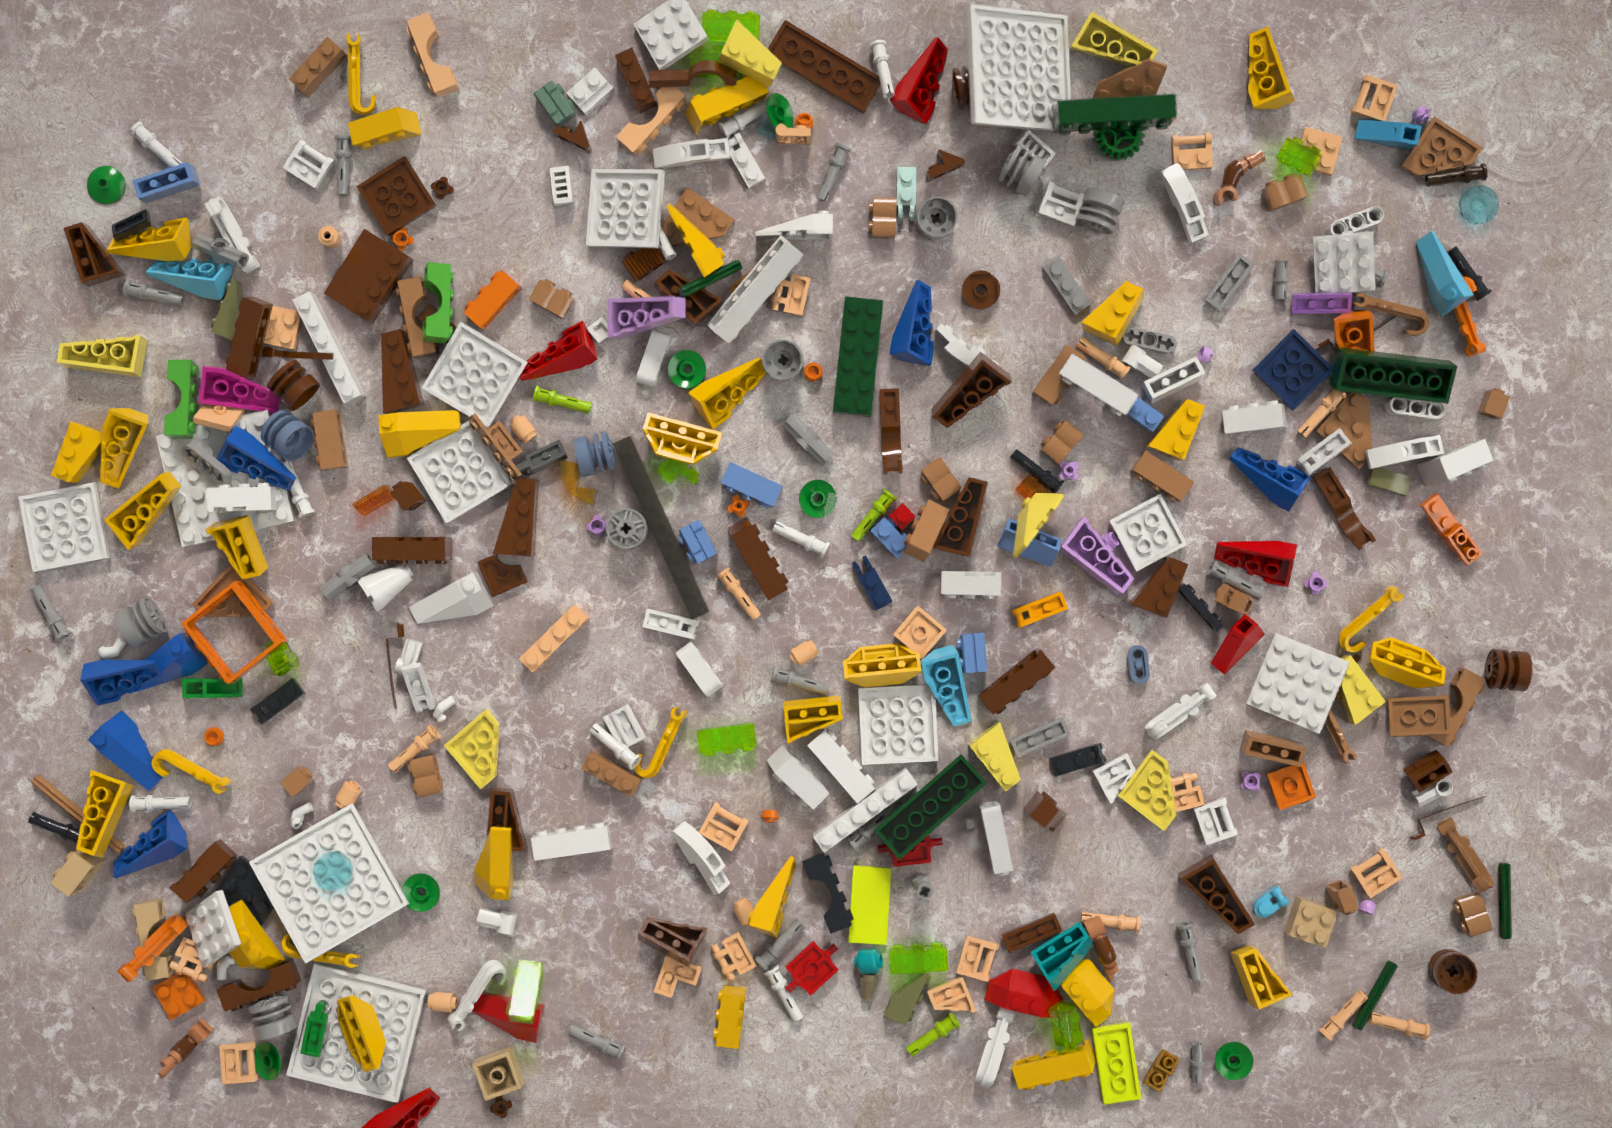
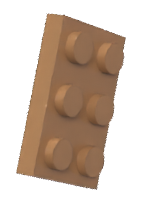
[1388,695,1452,737]

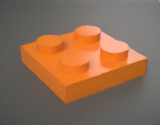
[1266,761,1316,810]
[152,973,206,1021]

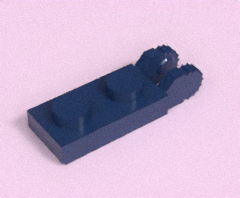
[852,555,893,611]

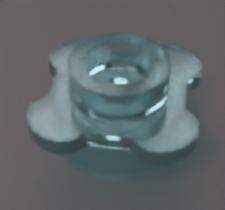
[757,117,776,140]

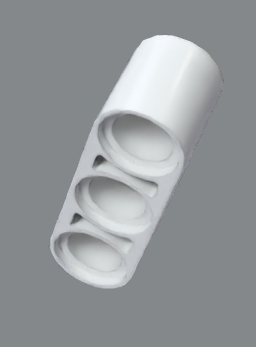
[1325,206,1384,235]
[635,329,672,388]
[1384,397,1446,420]
[675,641,723,697]

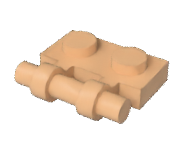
[771,274,811,316]
[1171,773,1205,812]
[710,931,757,981]
[169,937,215,983]

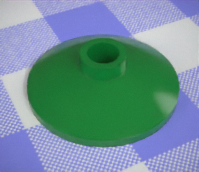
[766,93,793,129]
[87,166,126,204]
[668,350,706,388]
[799,479,836,518]
[402,873,440,912]
[1215,1041,1254,1080]
[254,1042,281,1081]

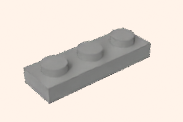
[1203,253,1255,312]
[1042,257,1091,315]
[1009,717,1070,757]

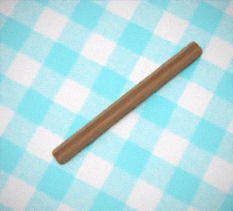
[31,775,125,853]

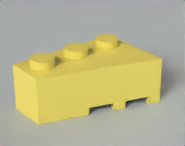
[718,20,781,87]
[1339,654,1386,725]
[968,721,1021,792]

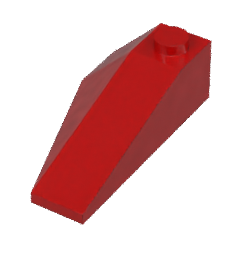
[1214,541,1297,587]

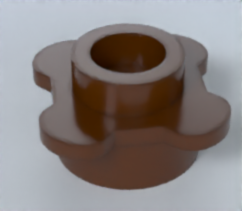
[431,177,454,200]
[490,1096,512,1118]

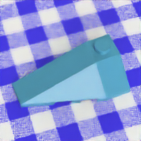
[1416,231,1474,317]
[146,257,233,300]
[920,645,972,726]

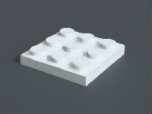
[633,0,709,70]
[1313,231,1376,293]
[1109,494,1188,572]
[185,890,241,967]

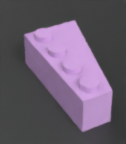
[608,296,685,339]

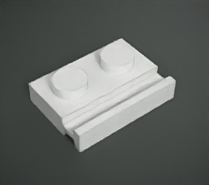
[567,67,614,115]
[603,704,646,747]

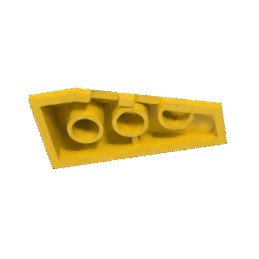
[1248,26,1295,109]
[378,410,461,458]

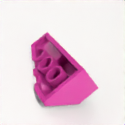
[199,366,281,413]

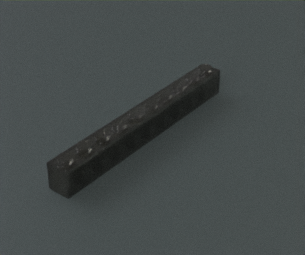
[613,436,710,619]

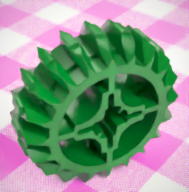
[1093,128,1145,161]

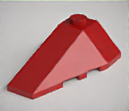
[889,37,948,124]
[520,321,598,381]
[472,992,544,1043]
[361,1087,440,1128]

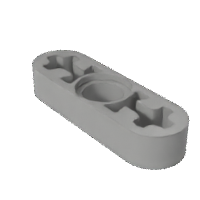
[1121,327,1177,354]
[181,441,232,485]

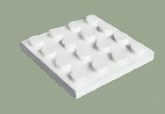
[586,169,665,249]
[422,322,528,428]
[407,421,513,524]
[18,483,110,572]
[1246,633,1350,734]
[858,684,939,765]

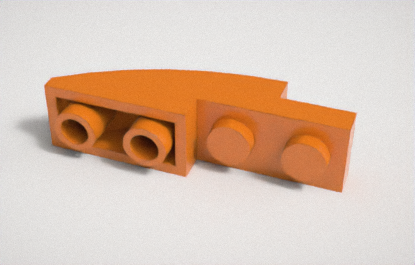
[1420,493,1483,566]

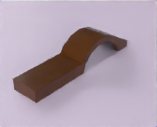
[649,60,737,88]
[879,388,903,474]
[1312,467,1376,551]

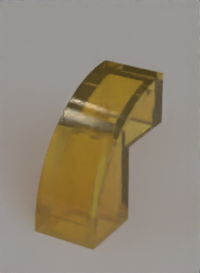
[561,460,597,505]

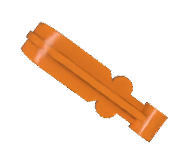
[1454,276,1486,357]
[117,914,188,982]

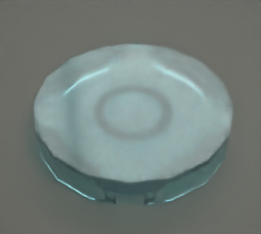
[1459,185,1499,224]
[313,852,353,891]

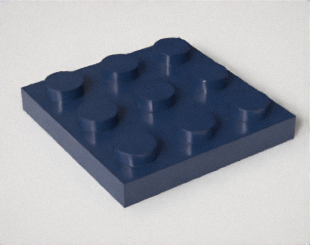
[1251,329,1333,411]

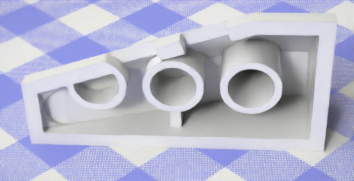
[755,211,833,240]
[409,572,494,624]

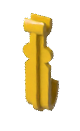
[346,33,376,115]
[1338,586,1404,652]
[634,706,688,778]
[151,749,231,794]
[282,933,361,968]

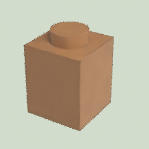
[1477,388,1510,419]
[280,766,314,797]

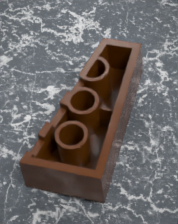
[931,352,1012,428]
[932,477,989,557]
[372,537,452,564]
[977,648,1056,715]

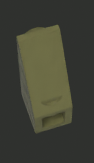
[211,278,243,340]
[884,969,931,1026]

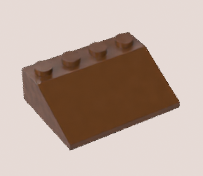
[324,229,413,324]

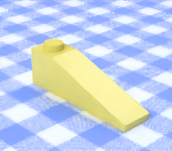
[1013,493,1064,558]

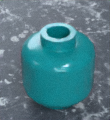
[854,949,883,974]

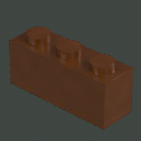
[615,47,657,113]

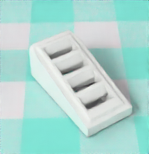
[1012,129,1056,169]
[550,165,574,207]

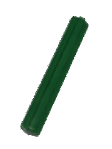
[678,260,742,297]
[1499,863,1512,939]
[1352,960,1398,1031]

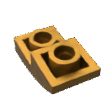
[1142,1049,1180,1093]

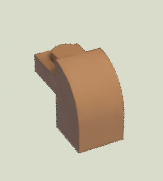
[1214,583,1255,616]

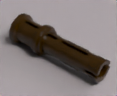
[1425,163,1488,187]

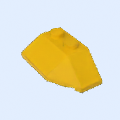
[643,413,722,465]
[1369,637,1446,688]
[843,643,922,688]
[229,899,285,970]
[1060,958,1115,1027]
[337,995,386,1072]

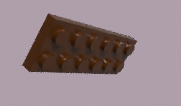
[768,20,881,114]

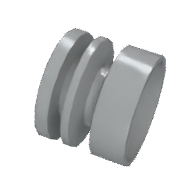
[998,145,1047,197]
[1075,188,1125,234]
[915,196,958,240]
[762,339,804,380]
[606,508,649,549]
[115,597,167,647]
[248,994,297,1041]

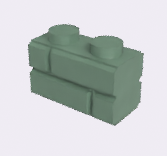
[534,81,576,127]

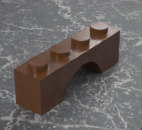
[216,959,301,1012]

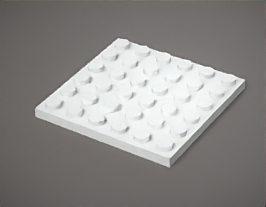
[967,4,1071,131]
[156,410,296,548]
[249,803,409,963]
[286,963,427,1103]

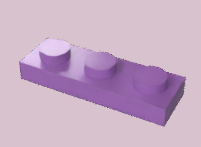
[1291,292,1352,314]

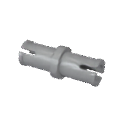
[1273,260,1289,300]
[1190,1042,1206,1084]

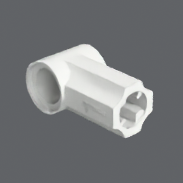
[1121,345,1163,378]
[394,638,423,676]
[1411,778,1453,807]
[477,908,517,935]

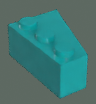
[1031,922,1094,991]

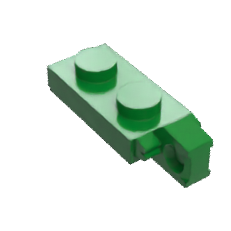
[300,1001,328,1058]

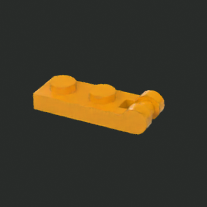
[1011,591,1068,628]

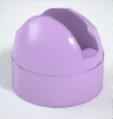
[1197,346,1213,363]
[1358,900,1375,915]

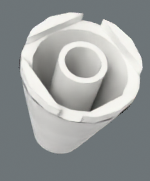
[357,564,413,612]

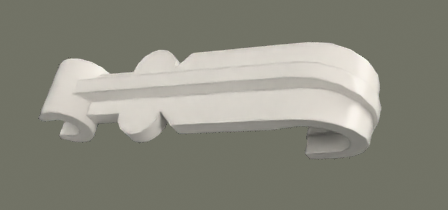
[205,196,260,273]
[1145,683,1217,741]
[447,960,507,1031]
[974,1007,1015,1087]

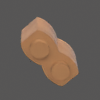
[1261,173,1309,212]
[868,197,897,239]
[529,279,575,320]
[1040,420,1083,465]
[920,457,962,501]
[408,754,444,798]
[1326,880,1359,915]
[1453,891,1493,937]

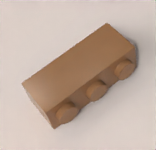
[289,36,347,97]
[1032,344,1086,406]
[311,409,348,471]
[1130,451,1194,503]
[903,500,950,562]
[1240,730,1306,767]
[581,750,643,797]

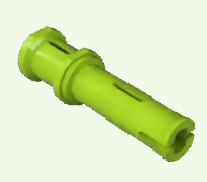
[532,385,592,414]
[851,489,897,542]
[906,1012,961,1057]

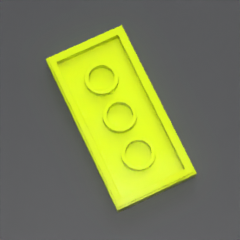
[848,865,891,945]
[1091,1022,1141,1105]

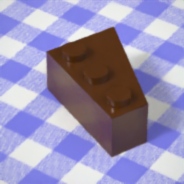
[63,222,126,287]
[654,269,723,329]
[1128,557,1188,618]
[487,788,528,851]
[1023,791,1067,832]
[169,839,237,903]
[638,917,707,967]

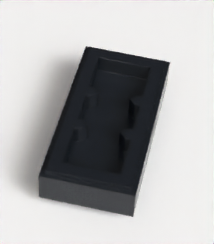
[112,209,151,241]

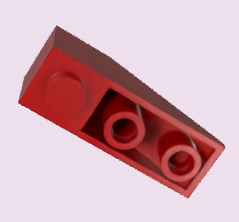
[1211,614,1265,675]

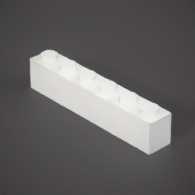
[707,235,804,343]
[293,291,366,405]
[813,766,918,853]

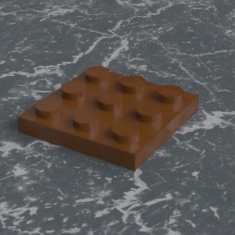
[357,156,437,236]

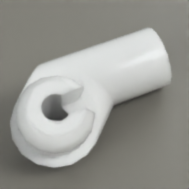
[98,638,127,659]
[433,696,456,723]
[290,802,313,829]
[217,954,236,980]

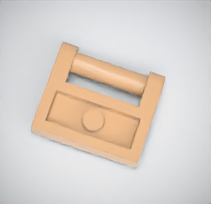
[1351,75,1398,121]
[776,124,811,144]
[1171,133,1213,170]
[699,802,749,851]
[1350,848,1402,898]
[956,935,999,982]
[219,1041,258,1084]

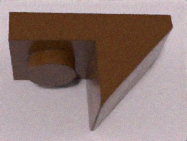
[553,120,592,153]
[926,149,965,182]

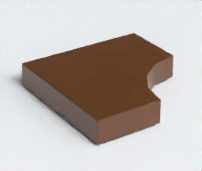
[478,554,528,597]

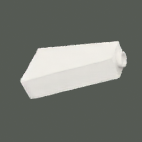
[978,800,1013,876]

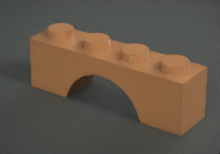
[396,276,439,358]
[1426,667,1486,747]

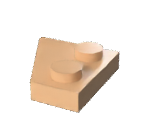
[927,976,977,1012]

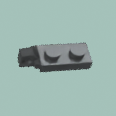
[515,440,568,477]

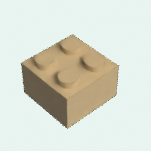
[51,850,106,897]
[1284,895,1338,948]
[472,1046,525,1101]

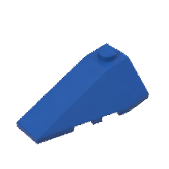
[889,280,934,366]
[216,425,297,491]
[1229,447,1311,512]
[134,632,208,692]
[80,660,163,706]
[87,710,163,791]
[113,810,187,878]

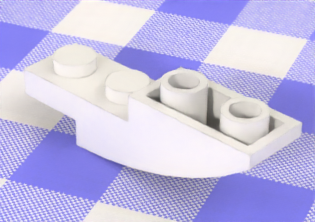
[653,138,730,169]
[1160,163,1209,243]
[935,323,1000,367]
[1365,435,1444,469]
[671,821,730,895]

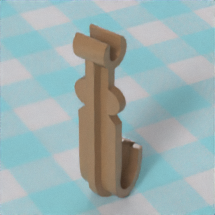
[1352,293,1429,336]
[1325,691,1357,764]
[1437,817,1494,893]

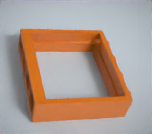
[181,580,288,684]

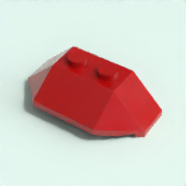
[984,968,1063,1018]

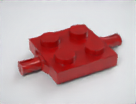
[877,835,943,867]
[785,941,839,996]

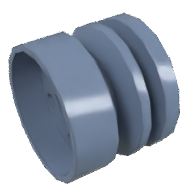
[261,410,314,461]
[574,431,616,477]

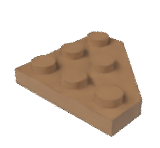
[1092,58,1168,98]
[1401,116,1482,177]
[661,187,735,246]
[1315,392,1372,469]
[192,564,275,617]

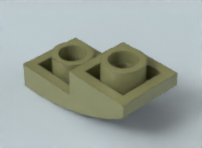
[1367,467,1411,496]

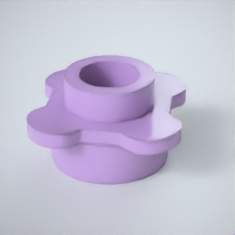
[1412,106,1432,125]
[1059,461,1079,480]
[586,515,607,537]
[1101,532,1119,552]
[1304,572,1327,595]
[1240,771,1261,791]

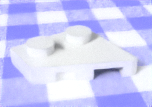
[1092,753,1136,804]

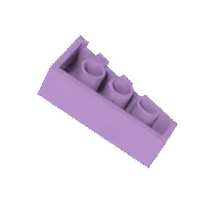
[1059,517,1134,596]

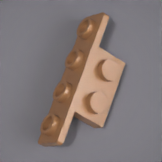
[468,413,523,481]

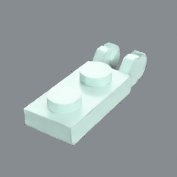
[896,167,917,221]

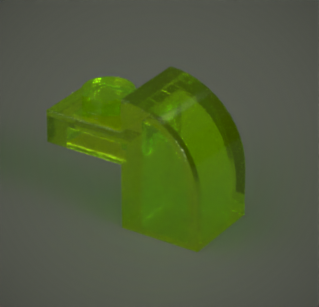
[656,459,701,485]
[265,641,299,677]

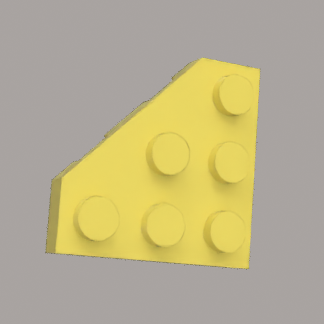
[444,709,500,789]
[1117,750,1177,831]

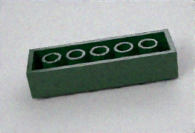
[1053,94,1177,135]
[833,296,883,417]
[1329,347,1458,404]
[874,754,987,861]

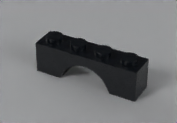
[802,852,854,934]

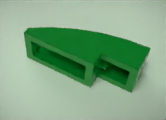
[182,677,243,698]

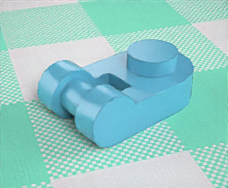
[1253,885,1289,918]

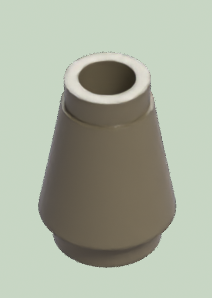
[859,973,878,1000]

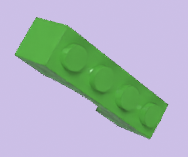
[422,262,454,344]
[164,360,199,439]

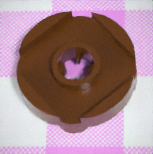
[961,270,1000,310]

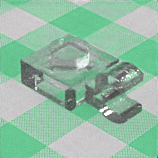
[962,818,984,853]

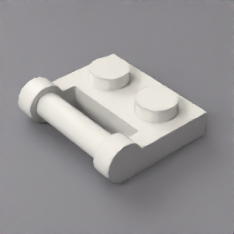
[282,140,335,189]
[1038,181,1085,227]
[1193,797,1238,845]

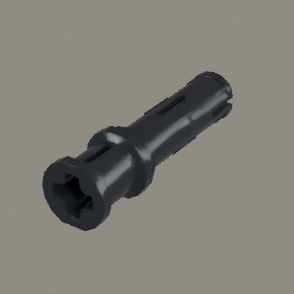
[1447,246,1492,301]
[1010,449,1064,493]
[28,812,80,843]

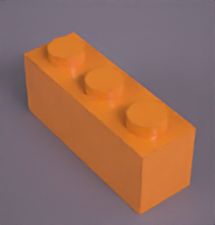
[463,270,522,330]

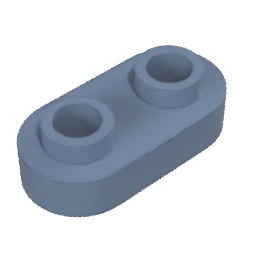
[1127,645,1150,684]

